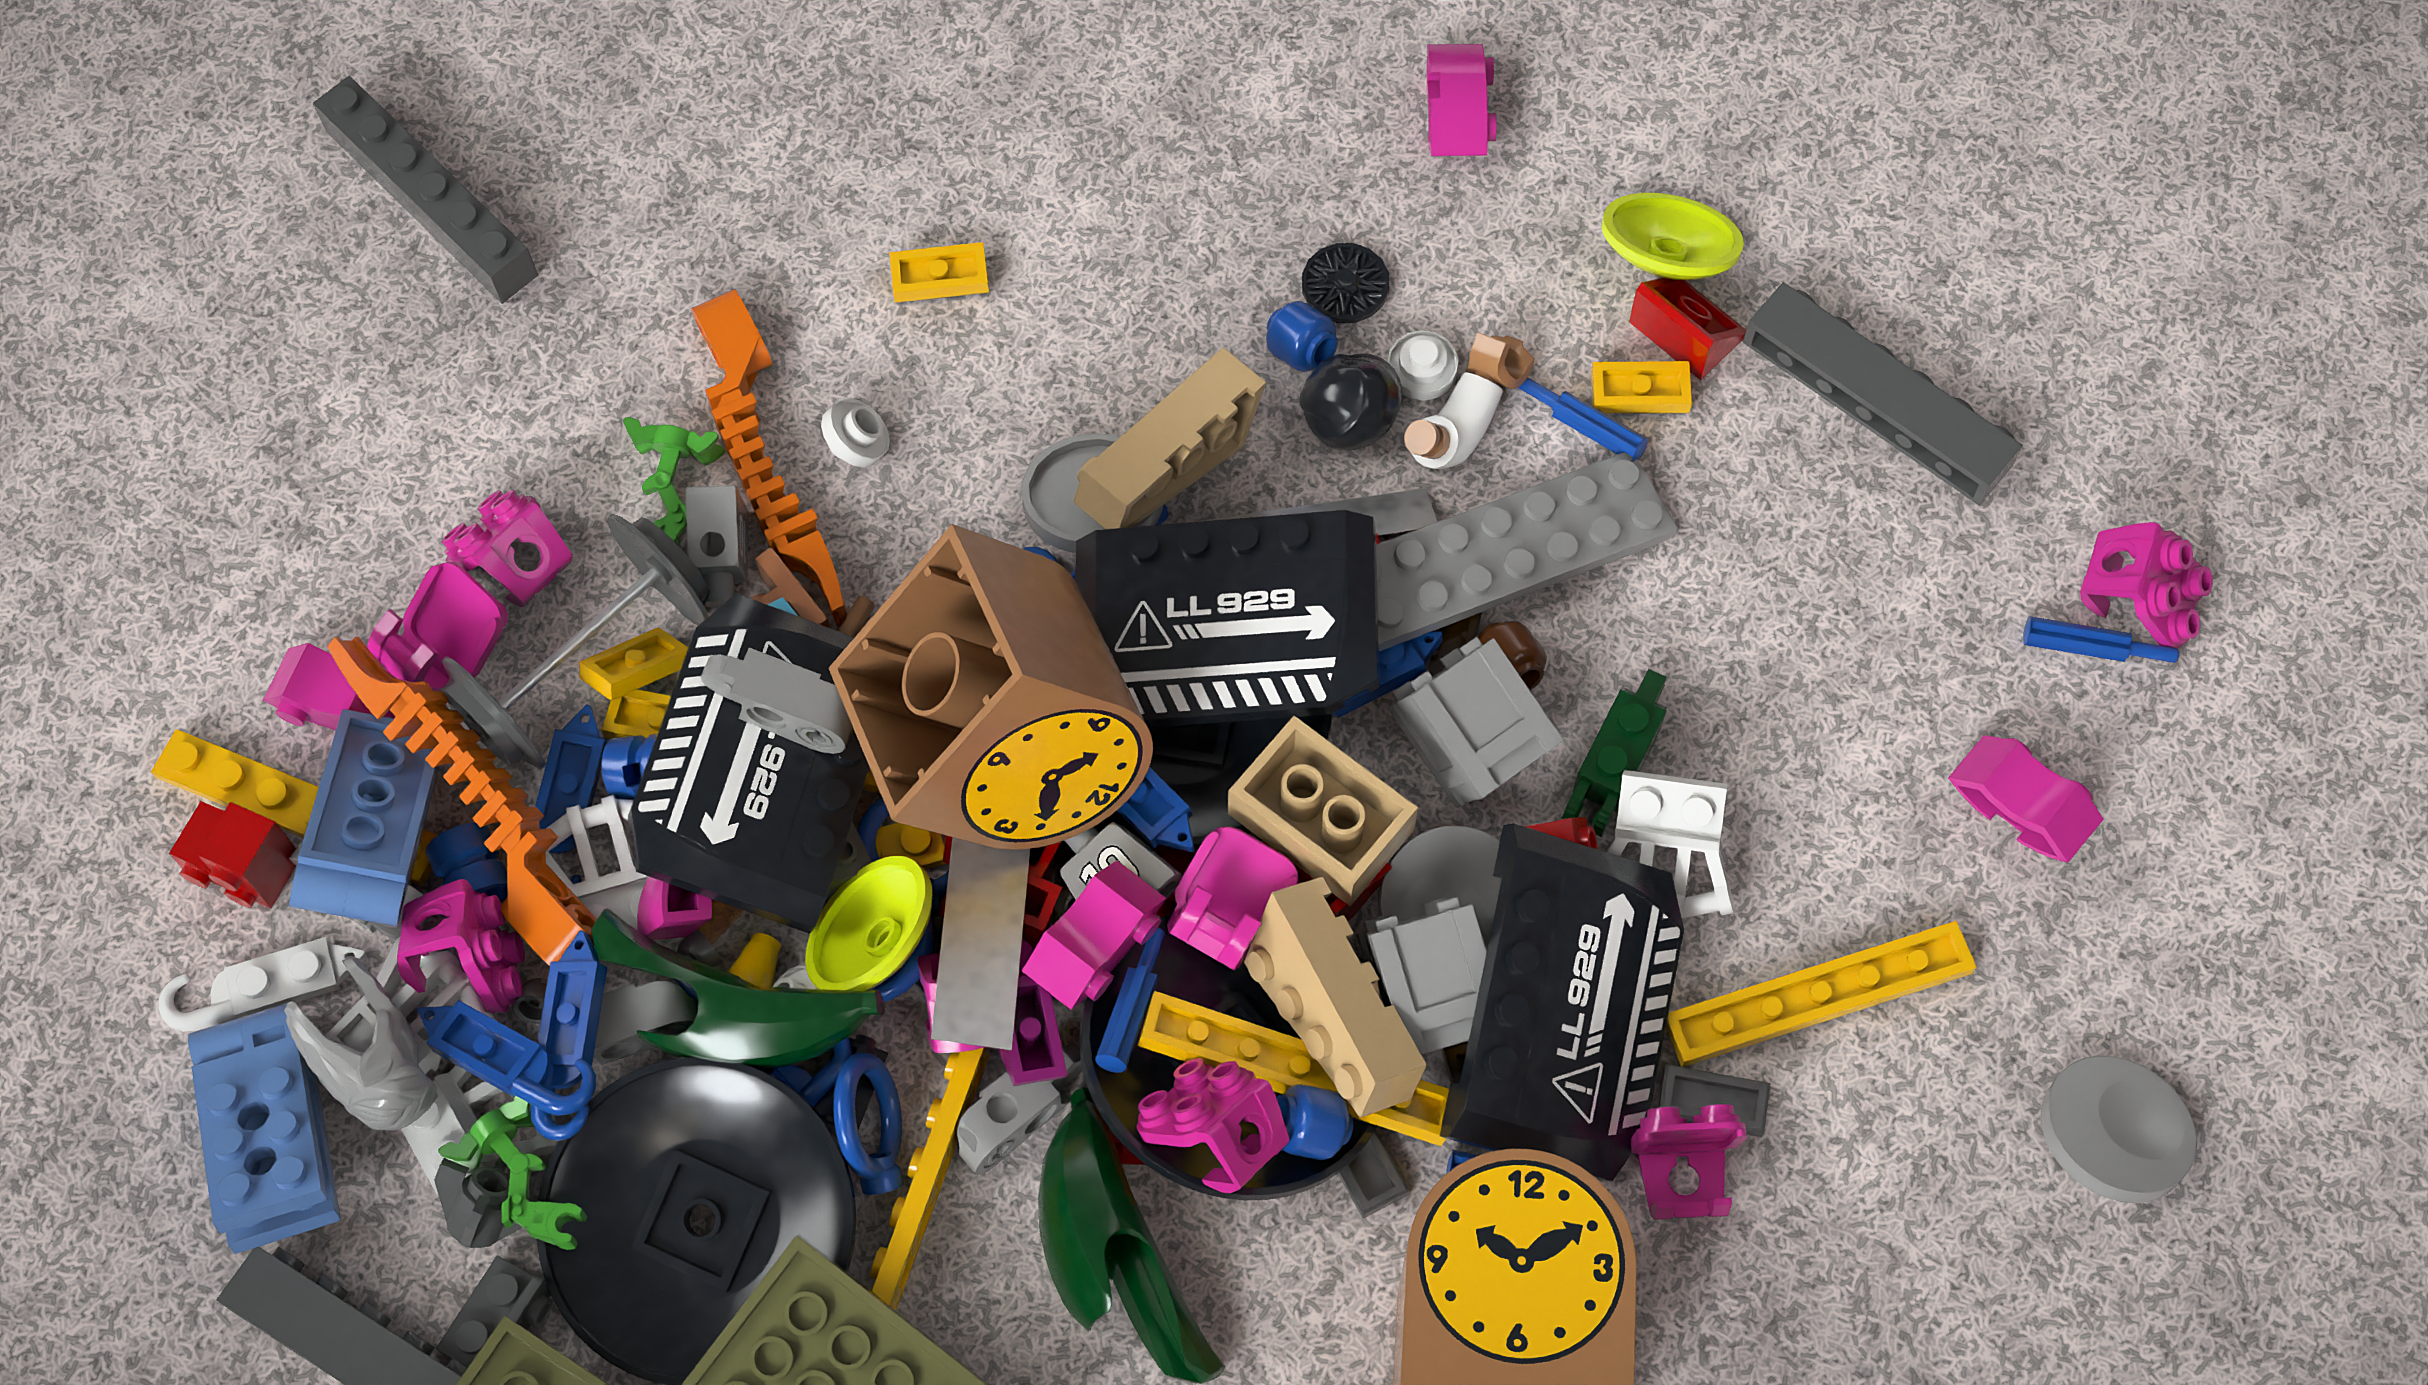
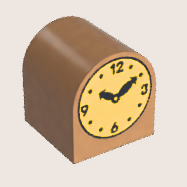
[828,524,1153,850]
[1393,1149,1637,1385]

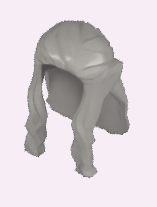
[284,956,438,1130]

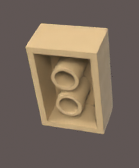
[1228,716,1418,906]

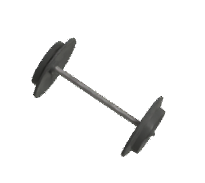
[441,514,710,770]

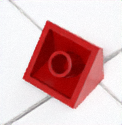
[1629,278,1746,381]

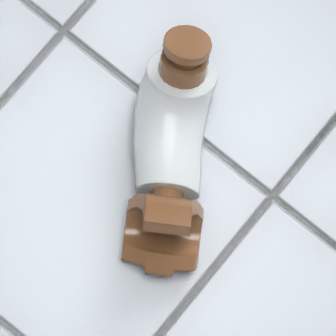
[1404,332,1535,469]

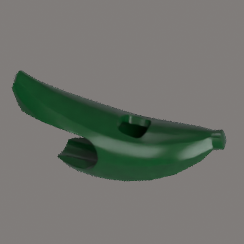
[591,908,885,1069]
[1037,1087,1225,1385]

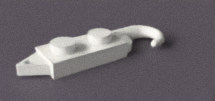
[158,937,367,1032]

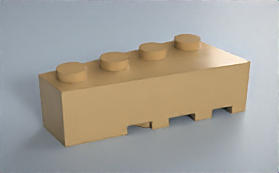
[1073,347,1267,529]
[1244,877,1427,1118]

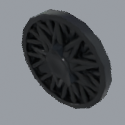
[1302,243,1389,323]

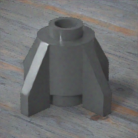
[434,1156,538,1248]

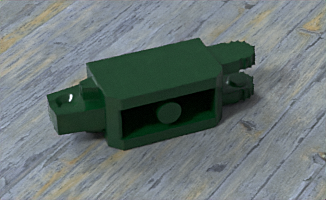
[1561,669,1667,837]

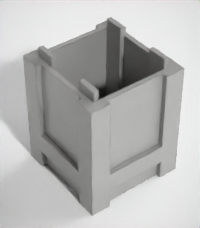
[1387,637,1564,808]
[1356,897,1487,1055]

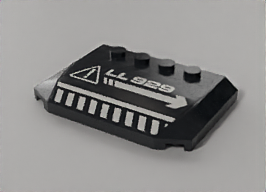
[1075,510,1380,728]
[628,593,869,934]
[1439,823,1684,1181]

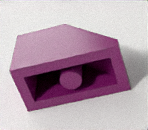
[998,975,1067,1086]

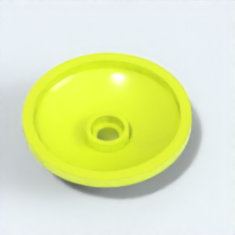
[1601,193,1744,280]
[805,856,932,991]

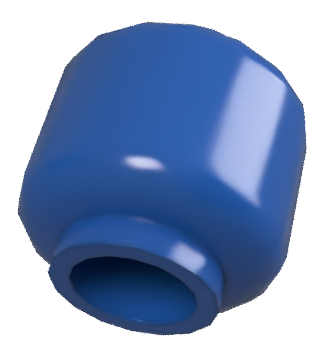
[1266,301,1338,372]
[1277,1084,1353,1160]

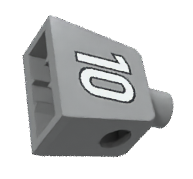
[686,485,748,608]
[1060,822,1183,900]

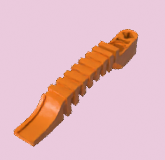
[691,289,847,627]
[327,637,597,966]

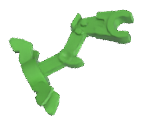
[623,417,725,545]
[438,1096,587,1250]

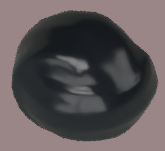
[1299,353,1403,451]

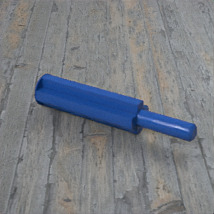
[1518,378,1649,462]
[2023,616,2180,663]
[1095,927,1165,1073]

